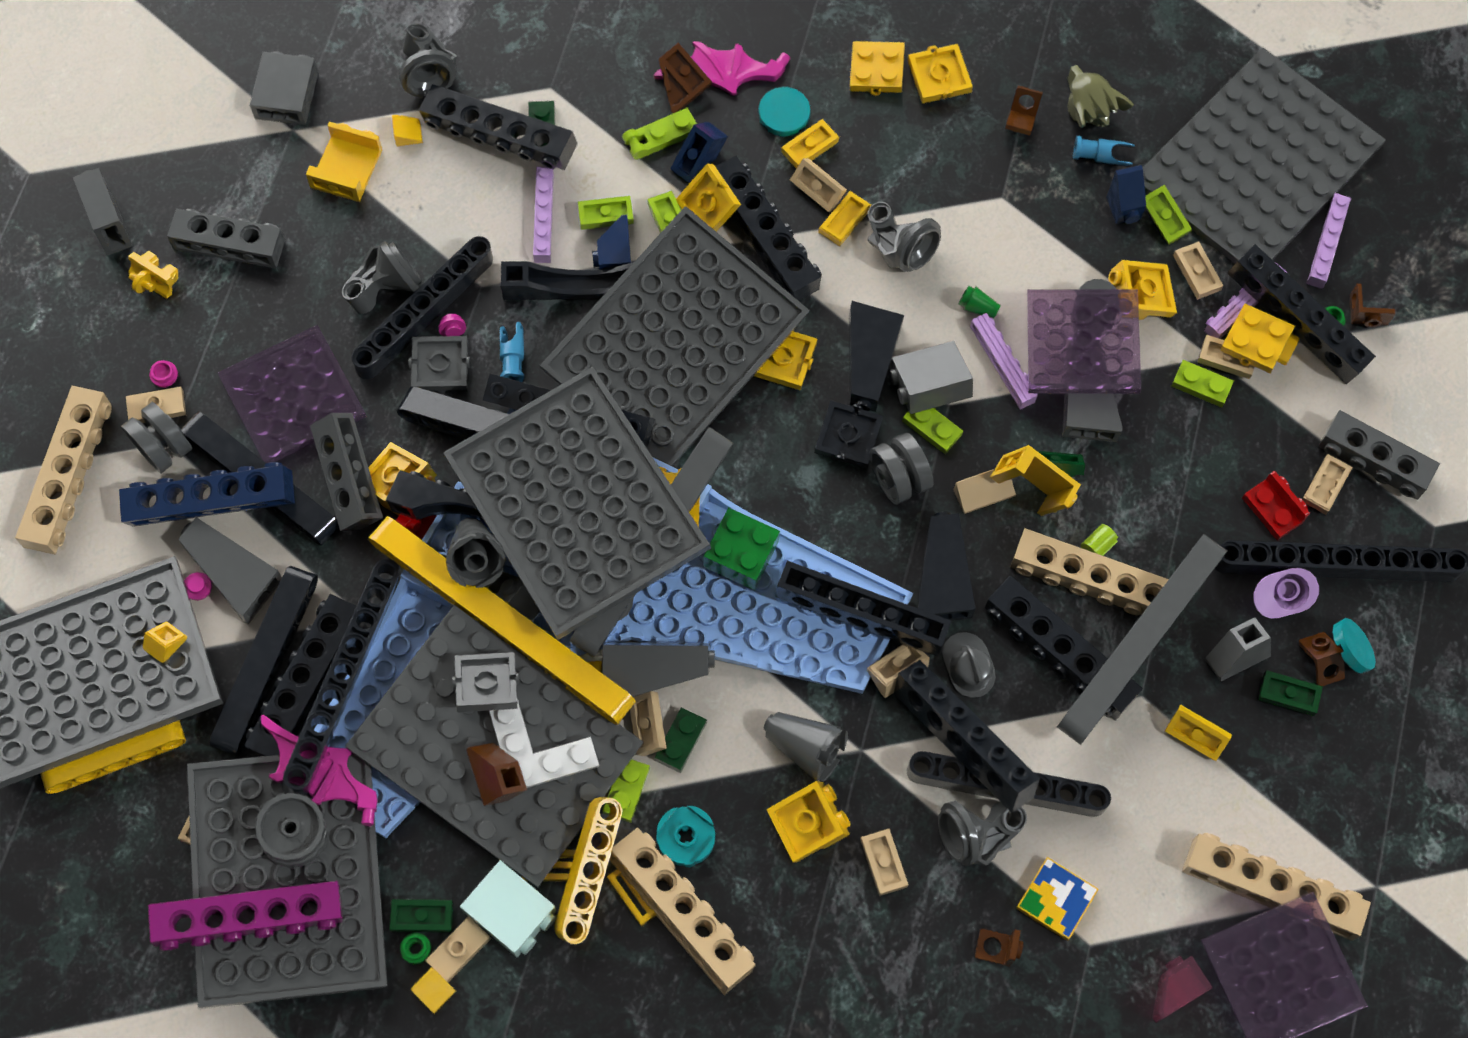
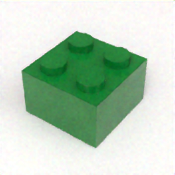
[703,507,780,591]

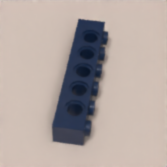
[119,462,295,527]

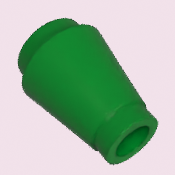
[959,285,1001,319]

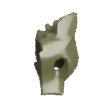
[1067,65,1134,128]

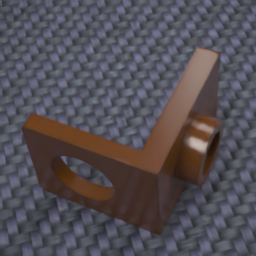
[1005,86,1042,135]
[1350,283,1396,327]
[1299,632,1345,686]
[975,928,1023,967]

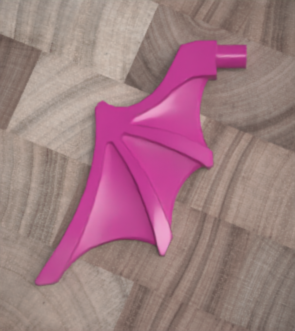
[654,41,790,95]
[261,715,378,826]

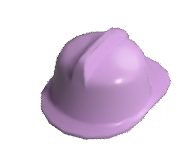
[1254,568,1319,618]

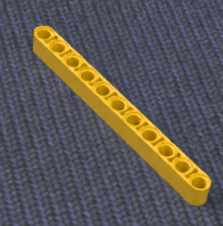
[368,517,636,725]

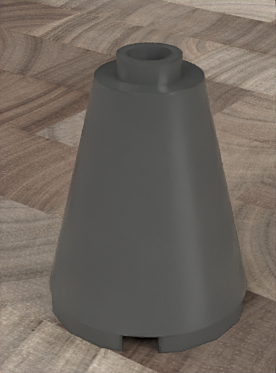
[446,518,505,588]
[764,712,848,782]

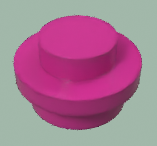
[438,314,466,336]
[149,360,178,387]
[184,572,212,601]

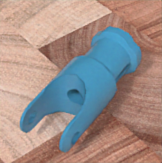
[1073,136,1135,166]
[500,322,524,382]

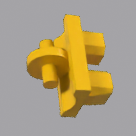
[128,251,178,299]

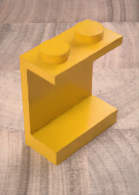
[306,121,383,202]
[990,445,1081,516]

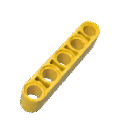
[40,720,186,794]
[554,797,622,944]

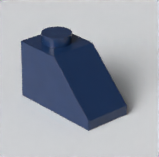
[670,122,728,183]
[1106,165,1146,224]
[592,215,631,269]

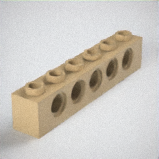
[15,386,111,555]
[1010,528,1169,615]
[609,827,755,995]
[1182,833,1371,941]

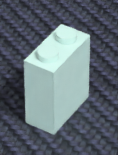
[460,860,557,957]

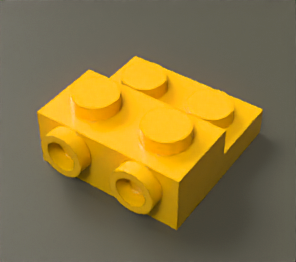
[1108,260,1177,320]
[368,442,437,516]
[766,781,851,863]

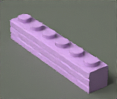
[533,167,554,263]
[1306,193,1351,289]
[1204,262,1287,339]
[970,313,1037,409]

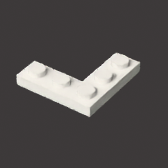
[489,700,599,788]

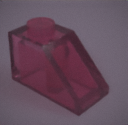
[1153,956,1213,1023]

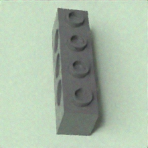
[167,208,285,269]
[1318,410,1440,500]
[310,413,383,531]

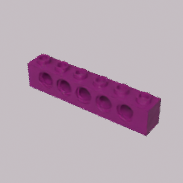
[148,881,343,951]

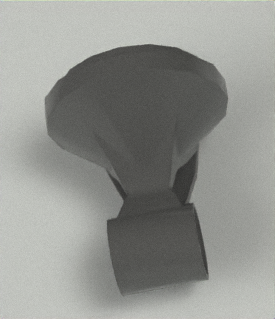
[399,23,457,98]
[867,202,941,272]
[342,240,422,314]
[938,801,1027,866]

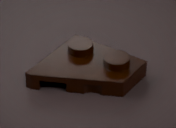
[659,43,712,114]

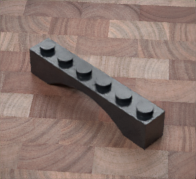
[501,261,635,300]
[386,470,484,520]

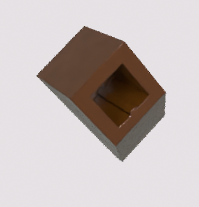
[466,743,527,806]

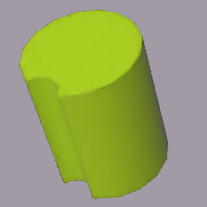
[1081,524,1118,556]

